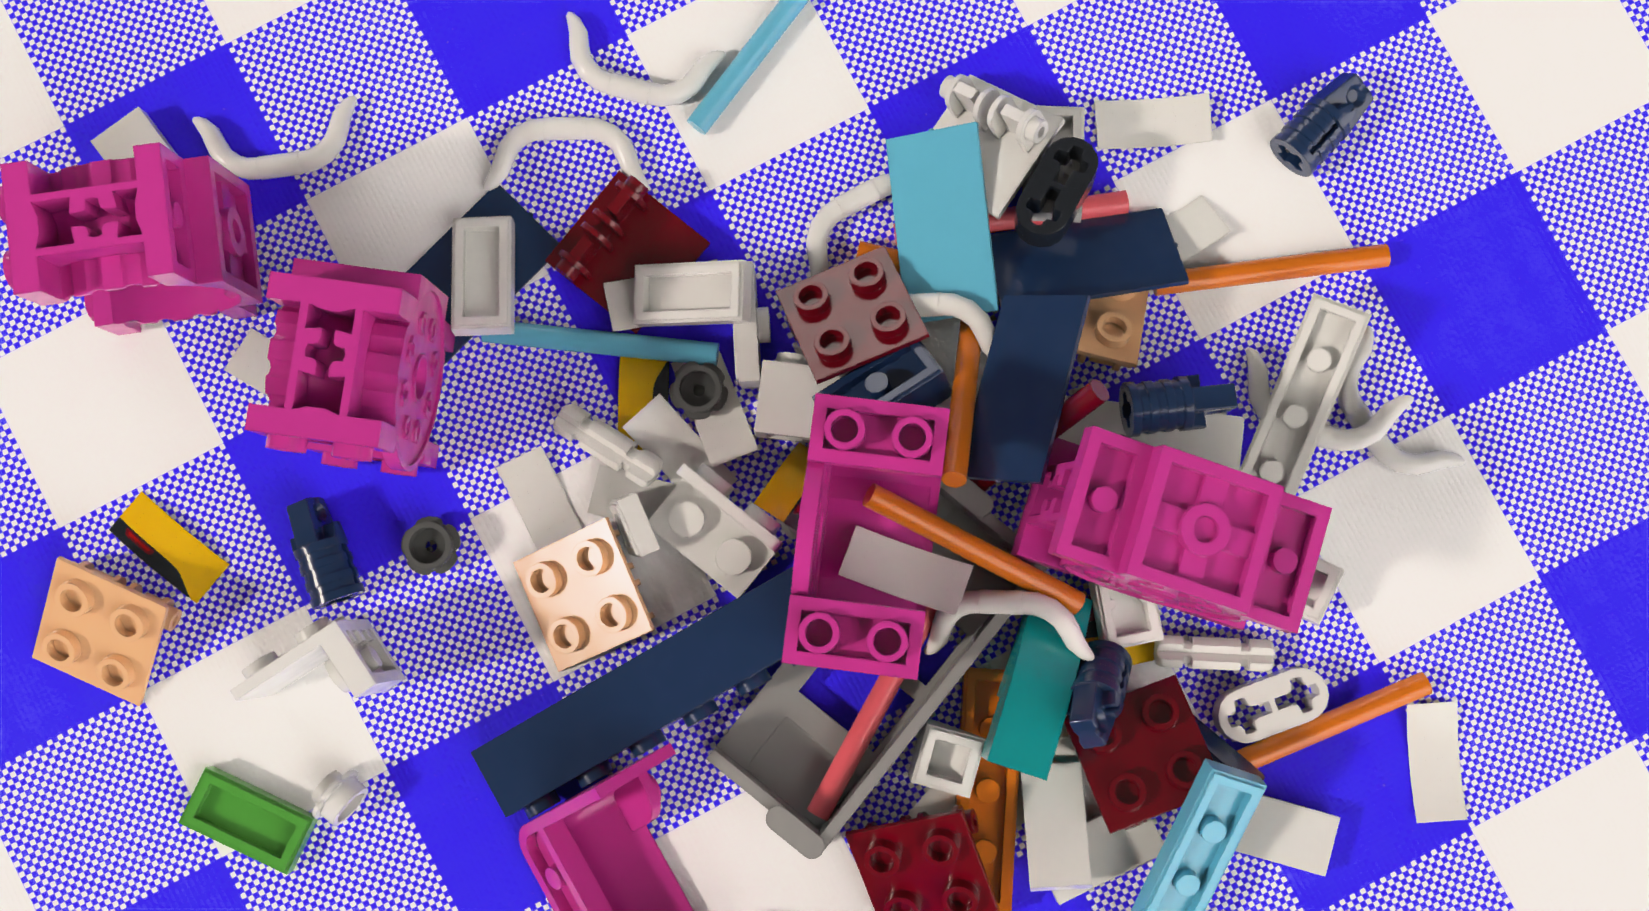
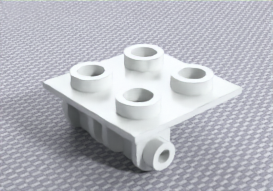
[933,74,1065,219]

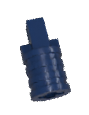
[1270,73,1374,177]
[1119,374,1238,438]
[287,497,365,610]
[1066,640,1132,749]

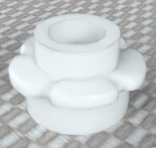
[311,769,368,827]

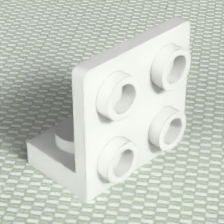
[649,463,784,598]
[230,616,406,702]

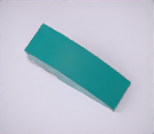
[981,598,1093,781]

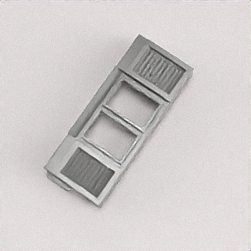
[706,479,1048,859]

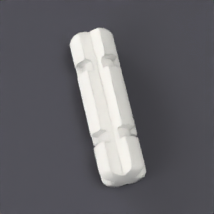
[553,404,664,487]
[1154,635,1275,672]

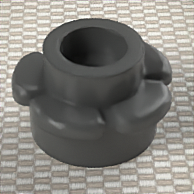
[669,361,728,420]
[401,516,461,575]

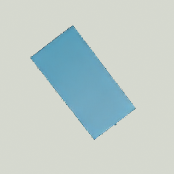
[886,122,999,323]

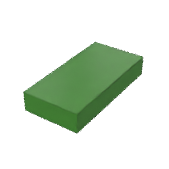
[178,765,319,875]

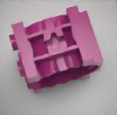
[0,142,263,336]
[244,258,455,477]
[781,393,950,680]
[1011,426,1332,634]

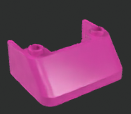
[519,743,694,911]

